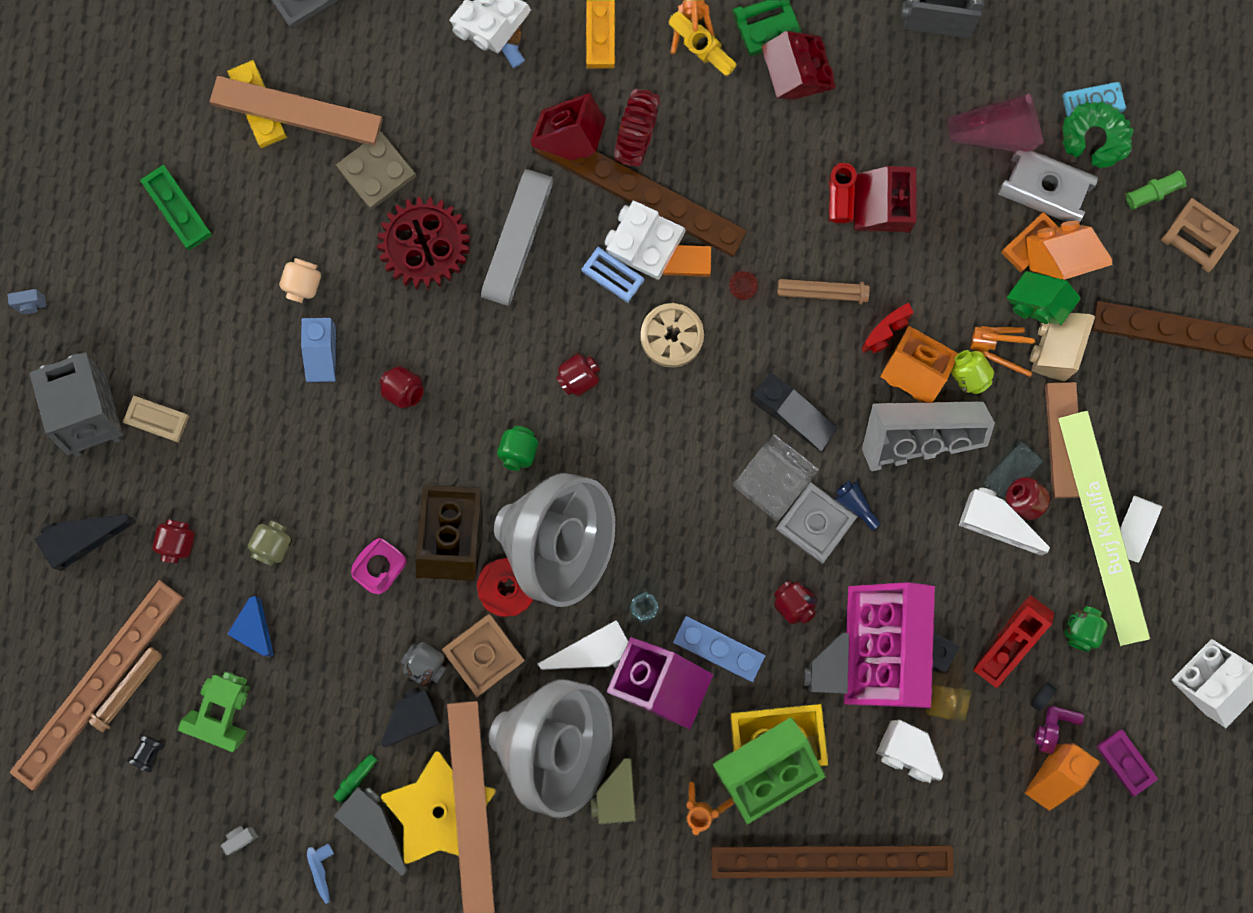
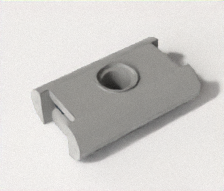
[997,145,1098,224]

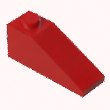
[973,595,1054,688]

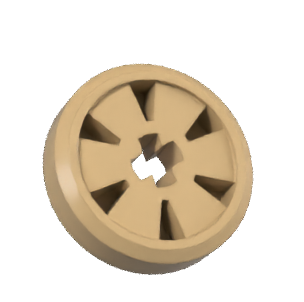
[640,303,704,368]

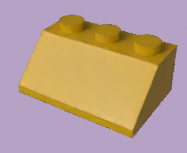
[731,704,828,766]

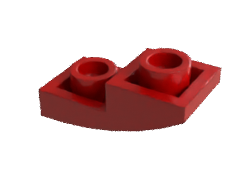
[861,303,914,354]

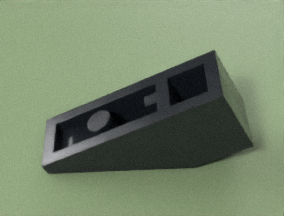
[751,372,838,452]
[34,514,136,571]

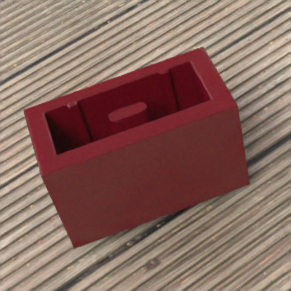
[761,31,836,100]
[854,166,916,232]

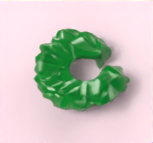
[1062,101,1134,168]

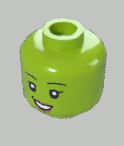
[951,350,994,394]

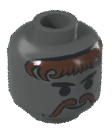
[400,642,447,686]

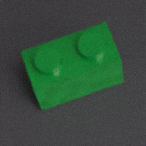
[1007,271,1081,325]

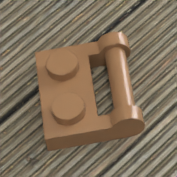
[1161,198,1239,273]

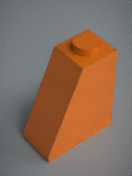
[1024,744,1100,811]

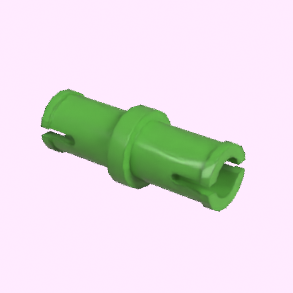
[1126,170,1186,210]

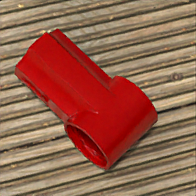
[828,163,857,224]

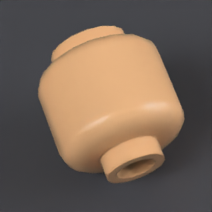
[279,258,321,303]

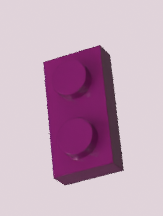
[1095,729,1158,797]

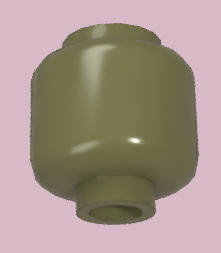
[247,521,292,566]

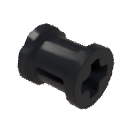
[127,734,165,773]

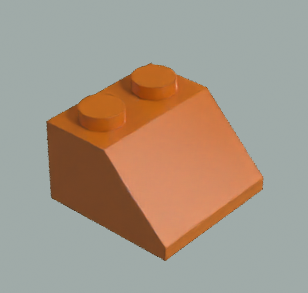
[1026,221,1113,280]
[880,326,959,403]

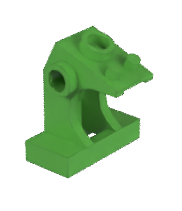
[178,671,250,752]

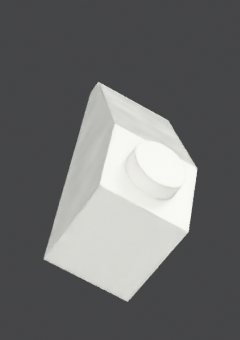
[959,488,1050,556]
[538,620,628,670]

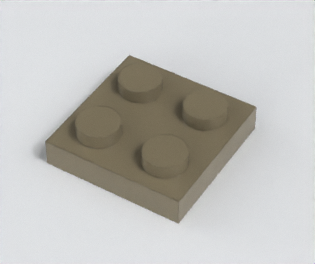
[336,131,416,210]

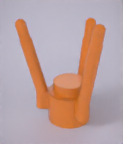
[671,0,715,54]
[971,326,1035,377]
[687,782,735,835]

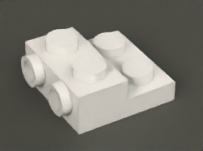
[450,0,531,53]
[605,200,686,280]

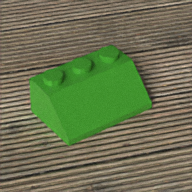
[713,717,825,824]

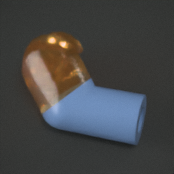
[501,28,525,68]

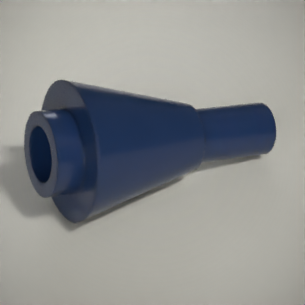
[835,481,881,530]

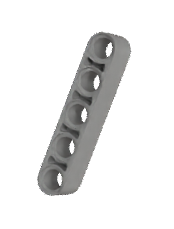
[481,168,553,306]

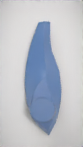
[307,844,334,904]

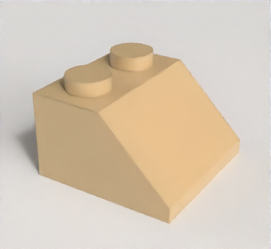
[1030,313,1095,382]

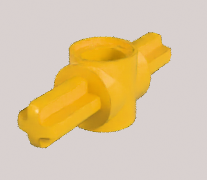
[669,11,736,76]

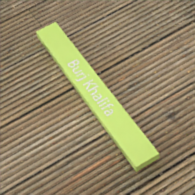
[1058,411,1150,646]

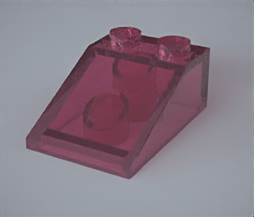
[947,93,1044,152]

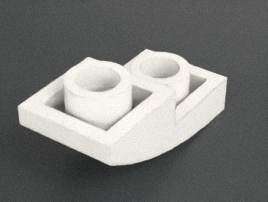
[1120,495,1163,563]

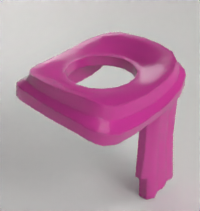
[351,538,407,594]

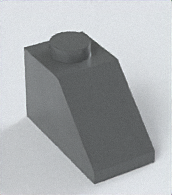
[803,633,849,694]

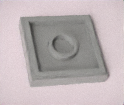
[776,482,857,564]

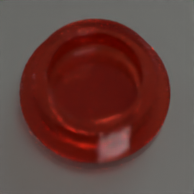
[729,271,758,300]

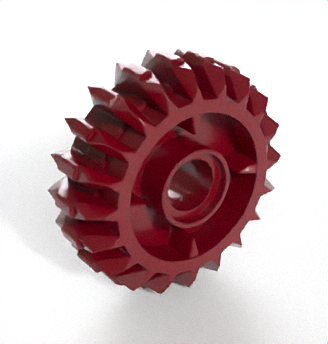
[614,89,660,167]

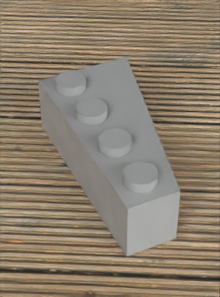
[862,402,995,471]

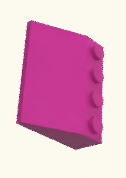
[844,583,935,708]

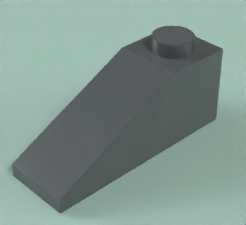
[334,786,409,876]

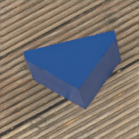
[227,596,274,657]

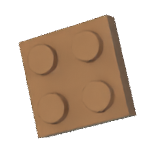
[442,614,525,697]

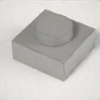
[221,826,258,855]

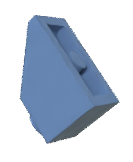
[301,318,336,382]

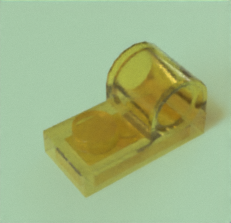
[925,685,971,722]

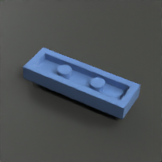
[673,616,766,682]

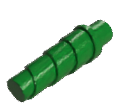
[333,754,377,804]

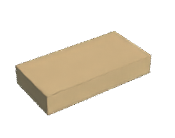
[123,395,189,443]

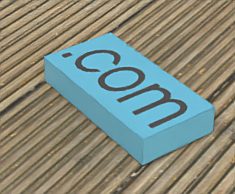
[1063,82,1126,116]

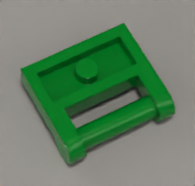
[732,0,802,56]

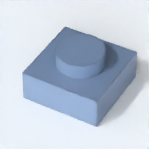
[7,289,46,314]

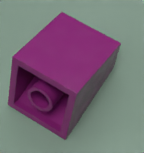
[607,637,713,729]

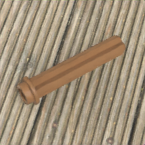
[777,279,869,305]
[89,647,162,732]

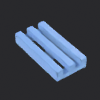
[581,247,644,303]

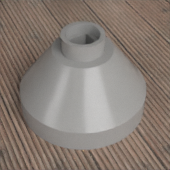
[494,473,615,607]
[489,680,612,817]

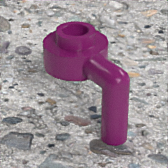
[1035,706,1084,754]

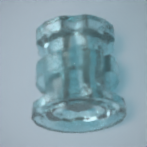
[630,593,659,623]

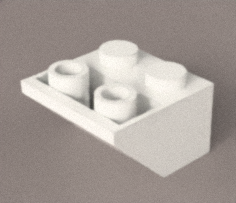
[1172,639,1253,728]
[876,720,943,783]

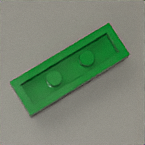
[140,165,213,251]

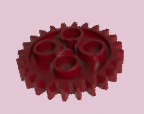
[377,197,470,290]

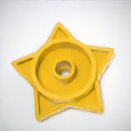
[381,752,496,864]

